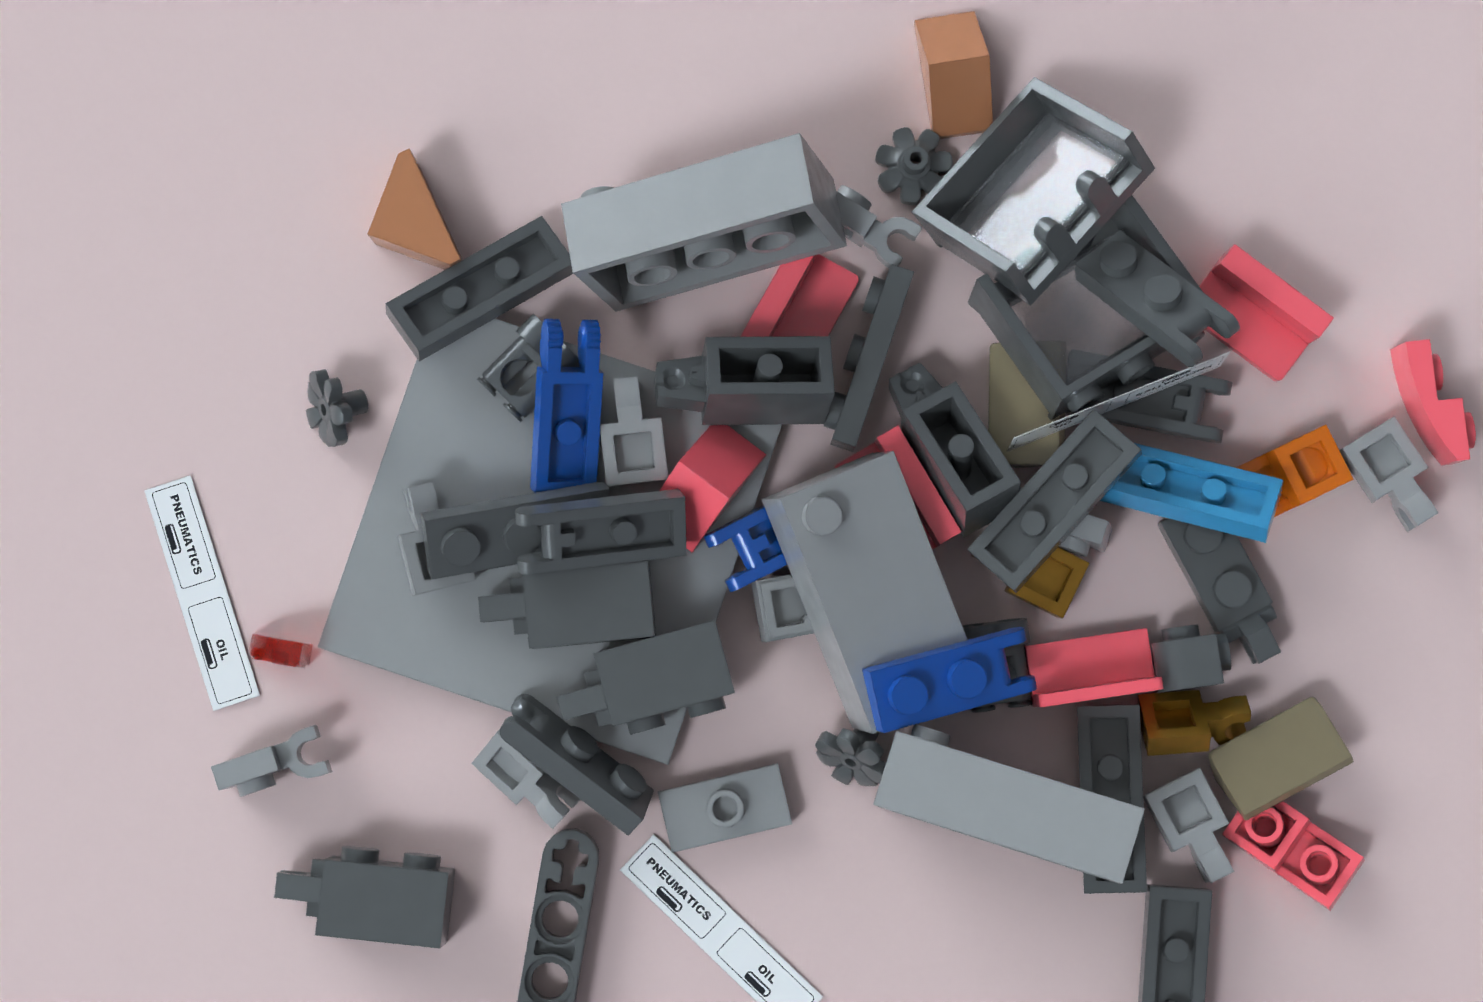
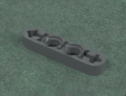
[517,828,599,1002]

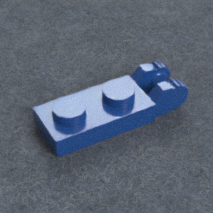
[530,319,604,493]

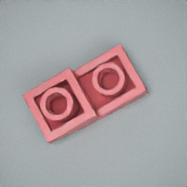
[1390,339,1476,466]
[1222,801,1365,911]

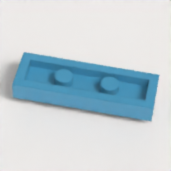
[1100,443,1283,543]

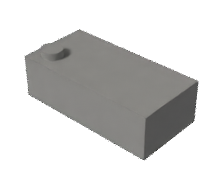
[561,133,847,312]
[761,451,967,734]
[873,724,1145,884]

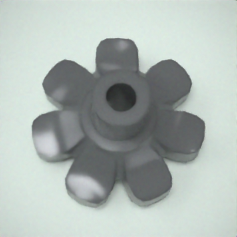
[875,127,953,205]
[306,369,368,447]
[815,728,886,786]

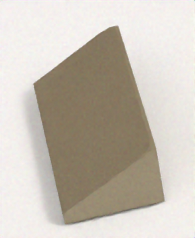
[988,342,1066,468]
[1208,697,1354,821]

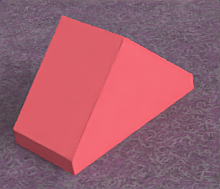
[659,425,766,553]

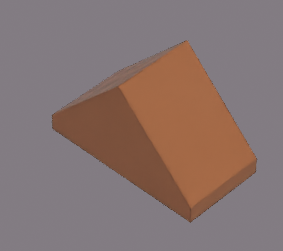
[914,11,993,139]
[367,148,462,270]

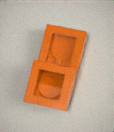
[1236,424,1353,517]

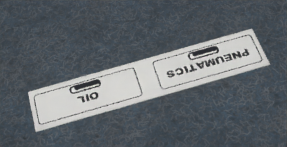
[1007,351,1230,452]
[144,475,260,711]
[620,834,823,1002]

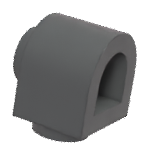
[1151,625,1231,693]

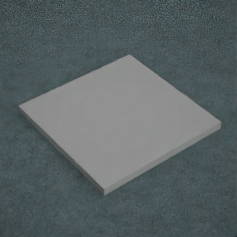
[318,318,782,765]

